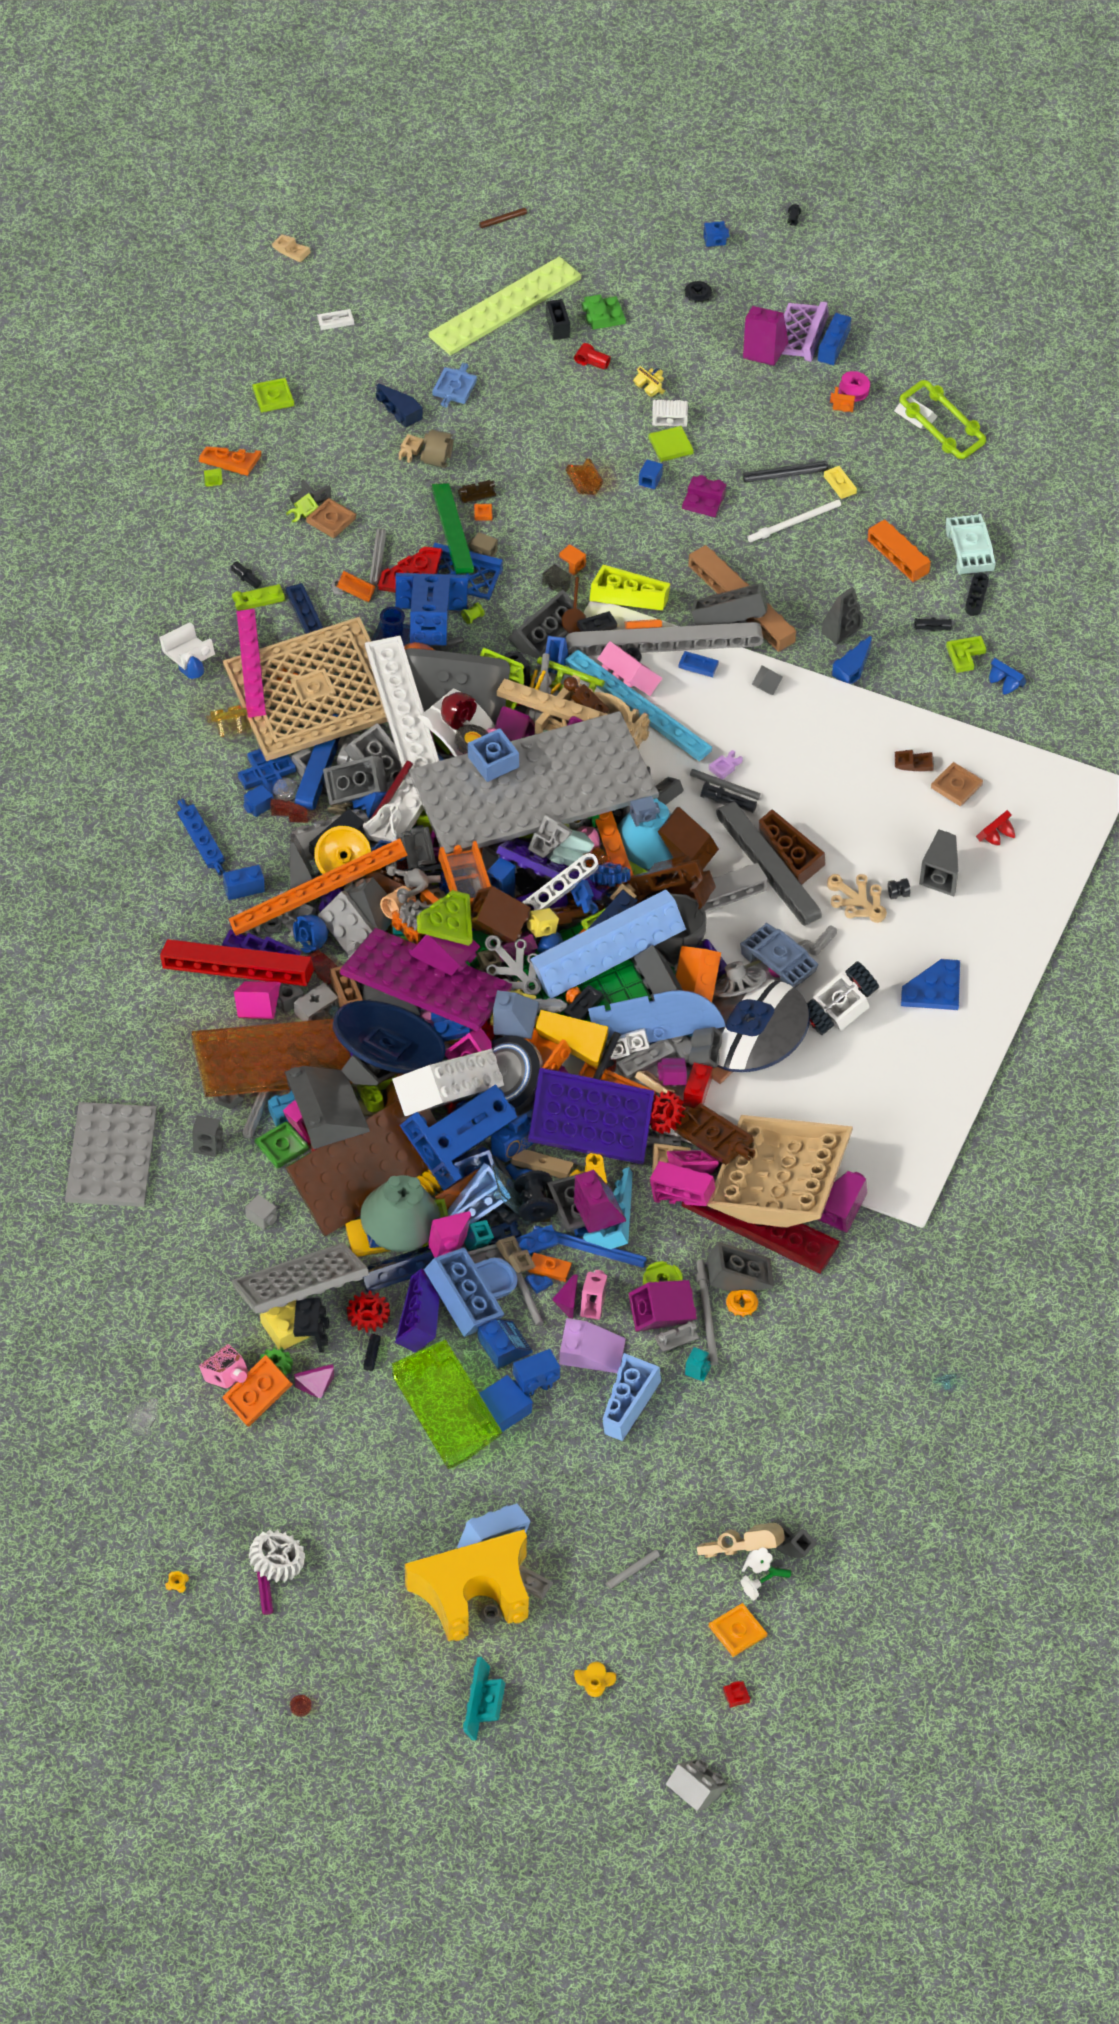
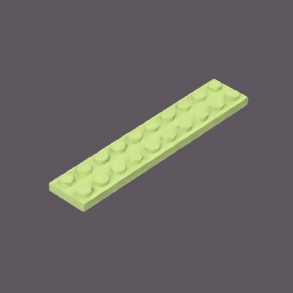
[429,256,581,356]

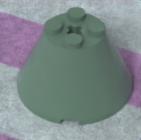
[361,1175,440,1252]

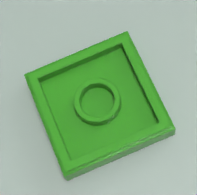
[255,1121,309,1169]

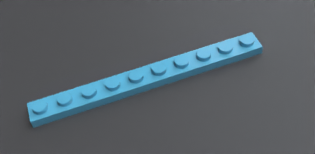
[565,650,712,762]

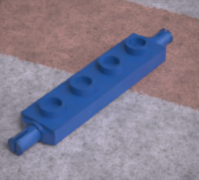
[177,799,225,875]

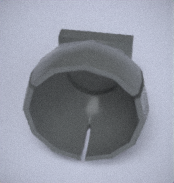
[654,894,707,966]

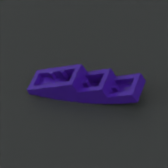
[222,929,301,955]

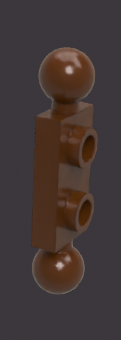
[564,677,610,714]

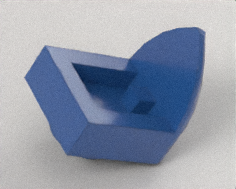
[178,656,204,679]

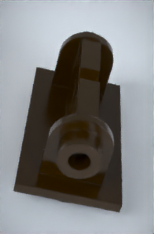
[458,479,496,503]

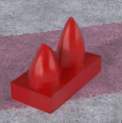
[976,810,1015,845]

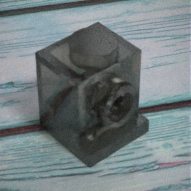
[542,564,571,593]

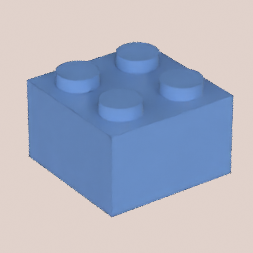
[468,728,519,782]

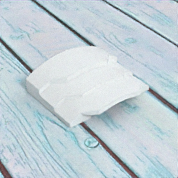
[419,688,495,757]

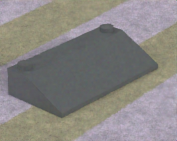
[285,1066,370,1149]

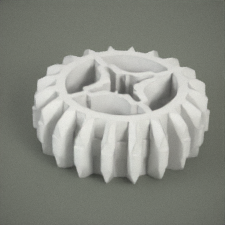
[249,1529,305,1583]

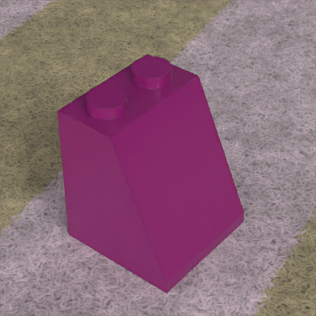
[743,306,789,366]
[410,935,480,976]
[574,1170,626,1233]
[818,1171,867,1233]
[628,1280,697,1332]

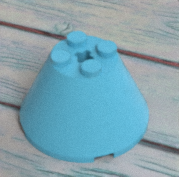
[617,798,673,871]

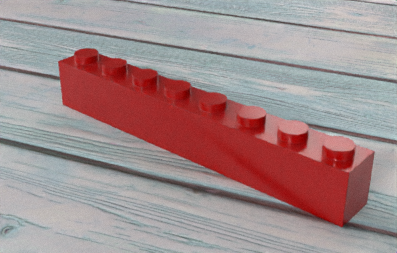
[160,939,314,986]

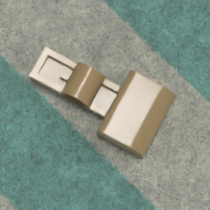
[697,1523,785,1558]

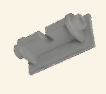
[654,1321,699,1353]

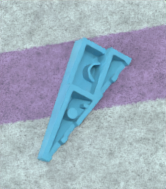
[583,1167,633,1249]

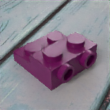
[682,475,727,517]
[496,930,538,962]

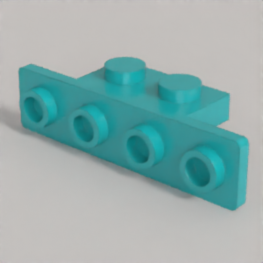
[463,1657,506,1741]

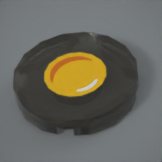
[454,724,488,754]

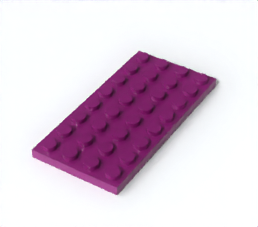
[340,928,512,1031]

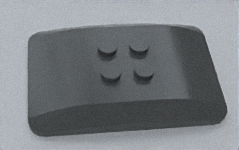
[405,648,510,725]

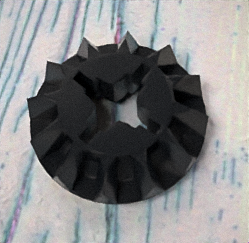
[685,281,712,303]

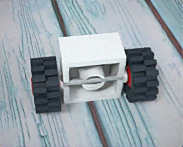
[807,961,879,1035]

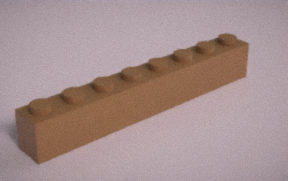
[688,545,796,652]

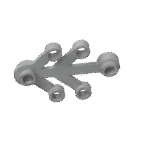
[485,935,542,995]

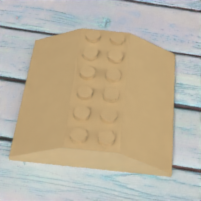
[707,1115,853,1227]

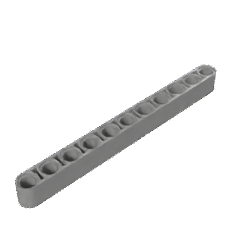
[566,622,764,656]

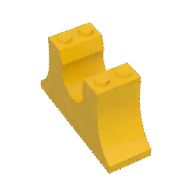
[405,1529,529,1641]

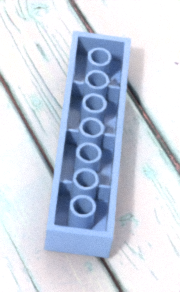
[530,890,686,998]

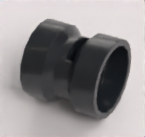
[887,878,910,899]

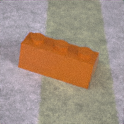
[676,946,721,1002]

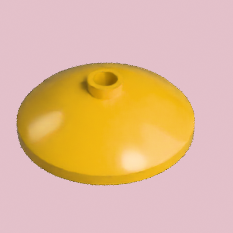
[314,826,371,874]

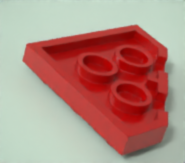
[378,546,443,592]

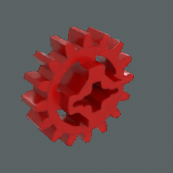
[649,1091,686,1134]
[347,1291,390,1333]

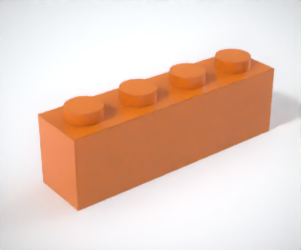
[867,519,931,582]

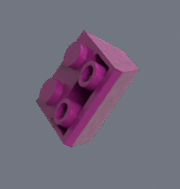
[494,706,535,741]

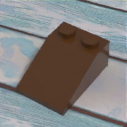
[658,807,719,870]

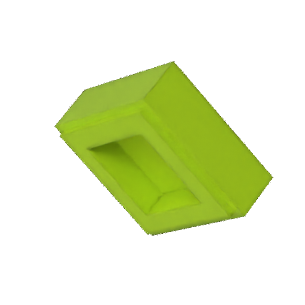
[204,468,223,487]

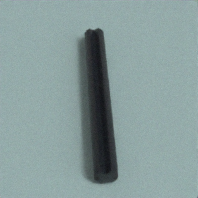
[743,461,828,483]

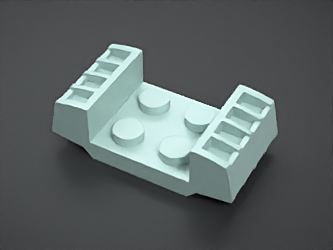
[946,514,996,575]

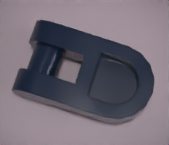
[489,1221,522,1245]

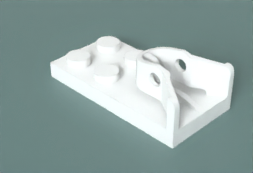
[363,780,424,843]

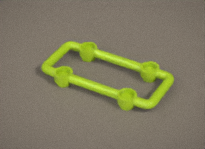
[899,380,986,459]

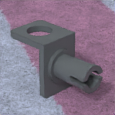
[290,479,331,505]

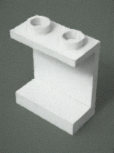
[159,622,215,670]

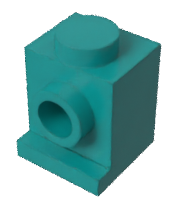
[464,1220,494,1251]
[685,1347,711,1382]

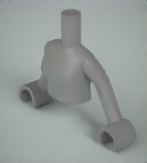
[386,862,441,903]

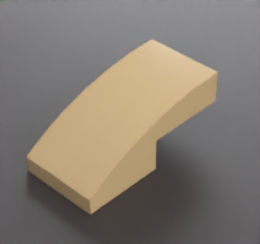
[272,235,311,262]

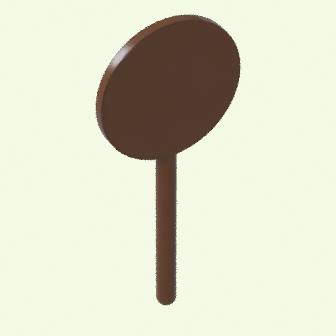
[562,576,586,633]

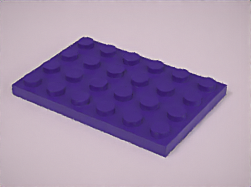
[496,837,615,900]
[528,1068,654,1165]

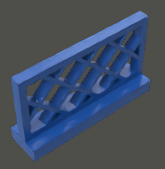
[433,543,503,600]

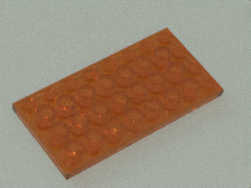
[191,1019,353,1097]

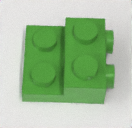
[582,294,626,330]

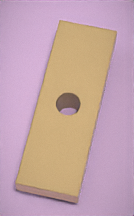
[511,1149,574,1179]

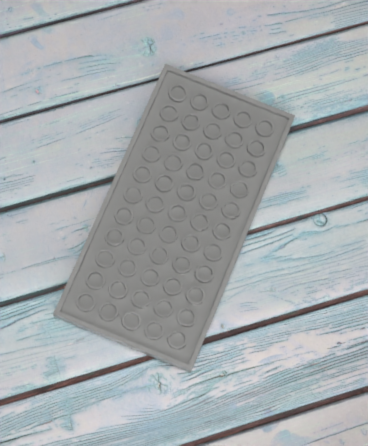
[409,711,659,854]

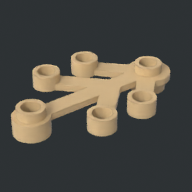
[827,874,887,923]

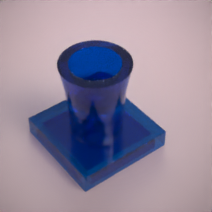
[371,606,410,646]

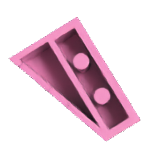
[598,641,662,696]

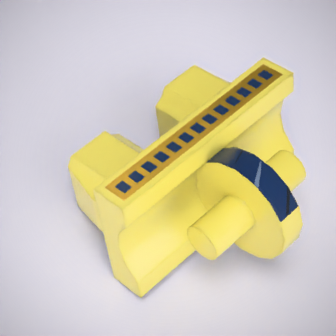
[633,366,665,397]

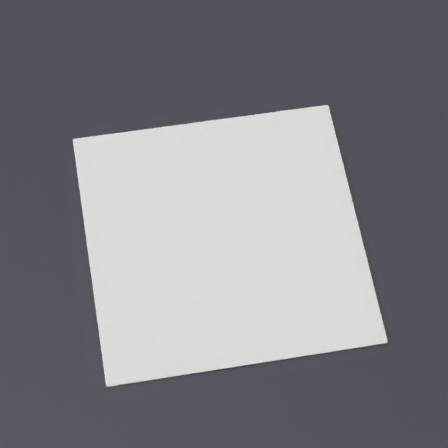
[418,601,1119,1228]

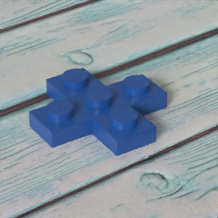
[238,749,296,796]

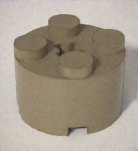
[420,429,454,468]

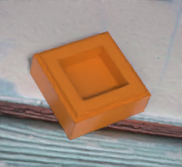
[474,504,492,521]

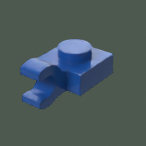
[571,880,599,915]

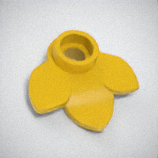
[574,1661,616,1697]

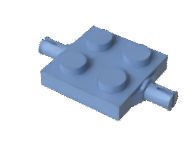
[432,363,477,408]

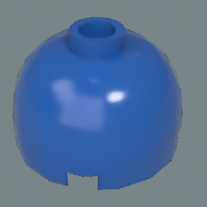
[293,914,329,953]

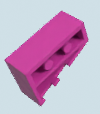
[650,1161,715,1206]

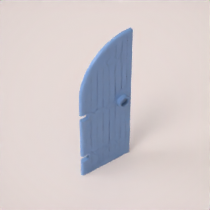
[588,990,726,1051]

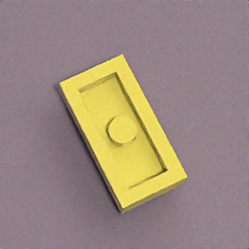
[824,466,857,499]

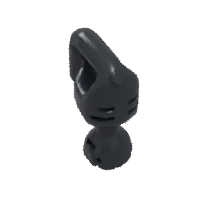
[476,1201,520,1227]

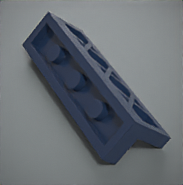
[362,1245,434,1293]

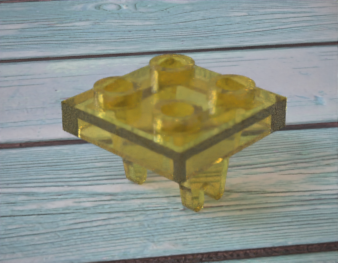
[206,705,248,737]

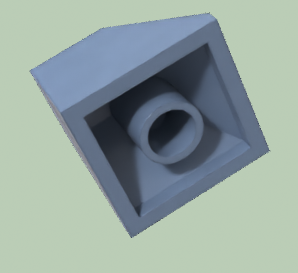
[493,990,539,1039]

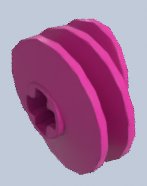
[839,371,870,402]

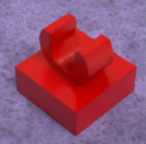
[723,1681,750,1708]

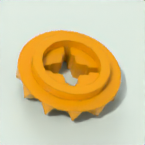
[726,1290,758,1317]

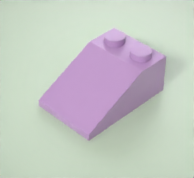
[559,1318,626,1373]

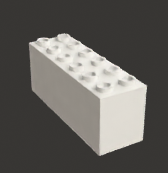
[392,1049,504,1116]

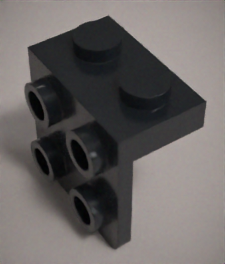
[293,1298,330,1353]

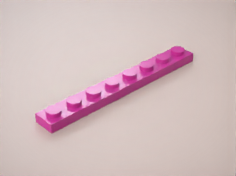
[237,609,266,718]

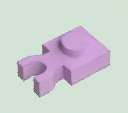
[709,750,743,779]

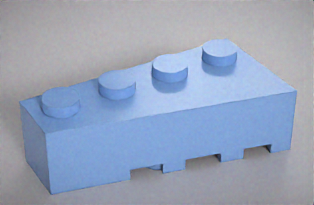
[603,1353,661,1441]

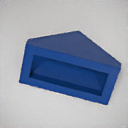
[545,636,569,674]

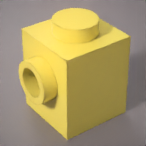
[527,908,559,937]

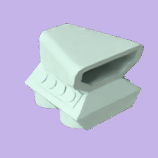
[546,829,594,866]

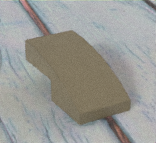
[495,1236,536,1273]

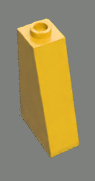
[534,1010,609,1068]

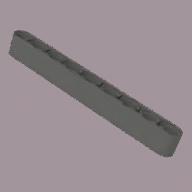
[716,801,822,926]

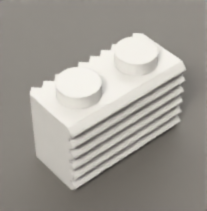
[652,400,688,427]

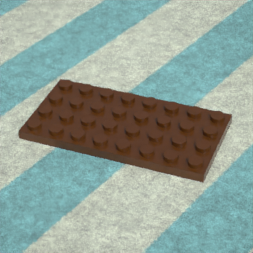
[285,1099,437,1236]

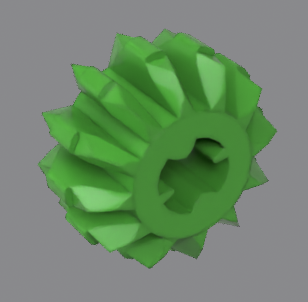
[260,1347,293,1377]

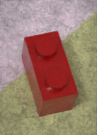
[683,1062,713,1108]

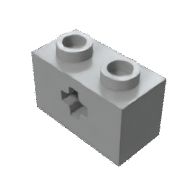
[294,983,338,1027]

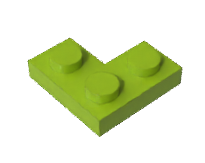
[946,636,986,673]

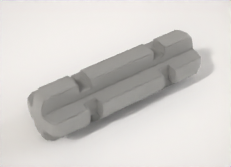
[809,925,837,956]

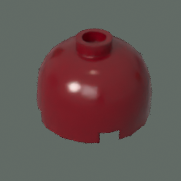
[441,692,477,730]

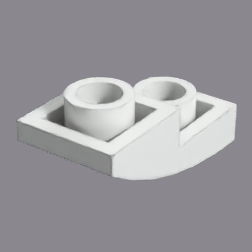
[606,1028,650,1060]

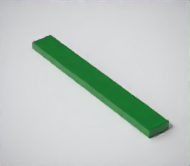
[432,483,474,574]

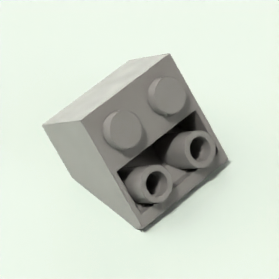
[666,1758,729,1811]

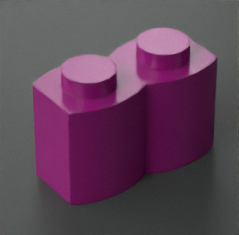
[657,1058,687,1086]

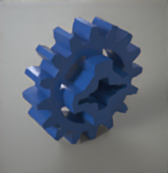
[590,862,630,887]

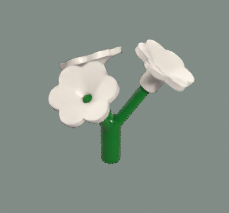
[740,1548,791,1601]

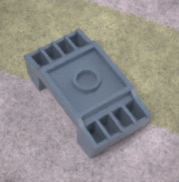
[740,923,819,988]

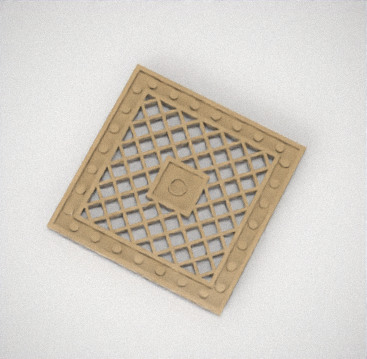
[223,617,388,761]

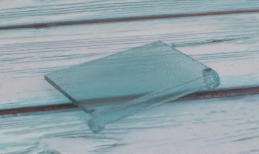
[492,1164,531,1225]

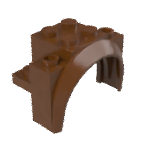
[629,855,716,909]

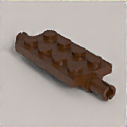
[674,1103,756,1165]

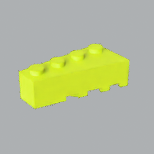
[589,565,670,611]

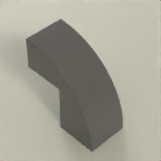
[771,1518,817,1558]

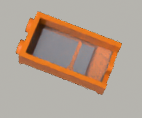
[438,841,491,906]

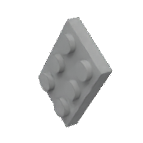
[318,891,375,955]

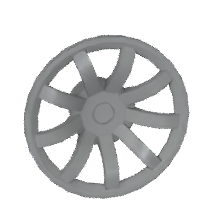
[714,961,767,997]

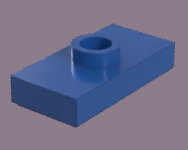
[678,651,719,678]

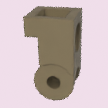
[476,950,502,977]

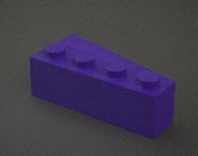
[395,1269,440,1352]

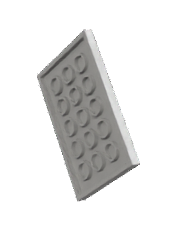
[65,1102,157,1207]
[232,1242,369,1314]

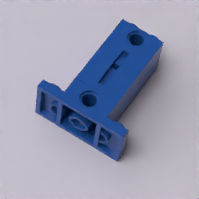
[395,573,468,645]
[400,1084,518,1190]

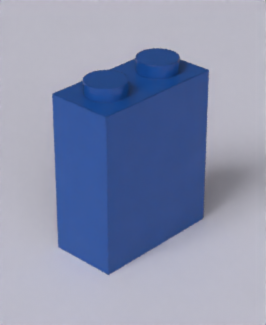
[468,1375,533,1438]

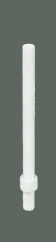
[747,499,841,543]

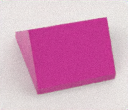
[234,981,281,1019]
[667,1150,719,1175]

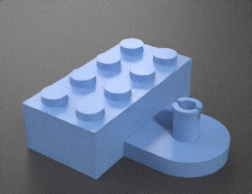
[424,1247,517,1337]

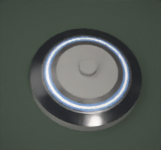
[491,1036,543,1111]

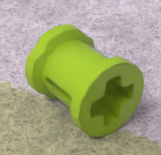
[461,602,485,624]

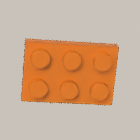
[222,1355,293,1427]

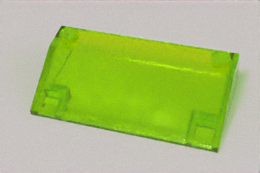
[391,1339,502,1469]

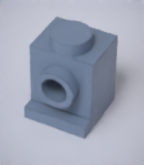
[630,796,660,827]

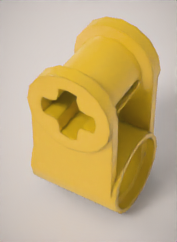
[585,1153,607,1184]

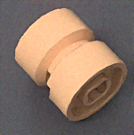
[380,886,416,919]

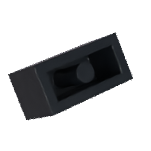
[546,299,570,340]

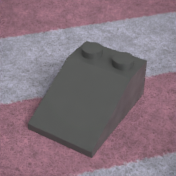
[323,756,388,805]
[290,834,318,890]
[547,1172,585,1231]
[707,1242,774,1291]

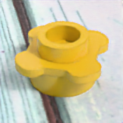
[165,1571,189,1593]

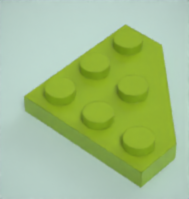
[417,890,473,946]

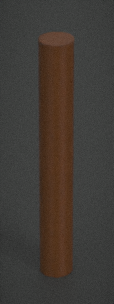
[479,207,527,229]

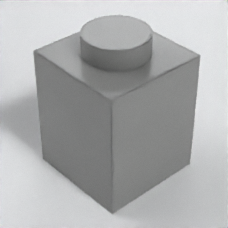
[245,1195,277,1230]

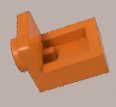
[830,387,855,412]

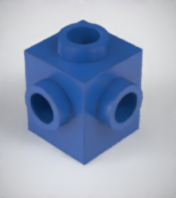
[703,221,729,247]

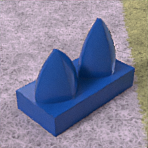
[989,658,1026,695]
[516,1224,559,1255]

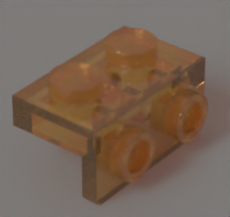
[565,458,603,495]

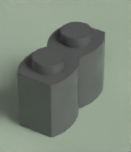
[688,1027,722,1068]

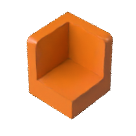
[559,544,586,576]

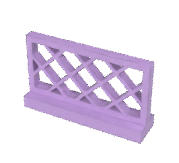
[782,302,829,362]

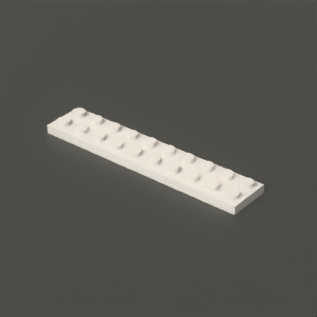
[365,636,439,784]

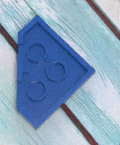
[901,959,960,1010]

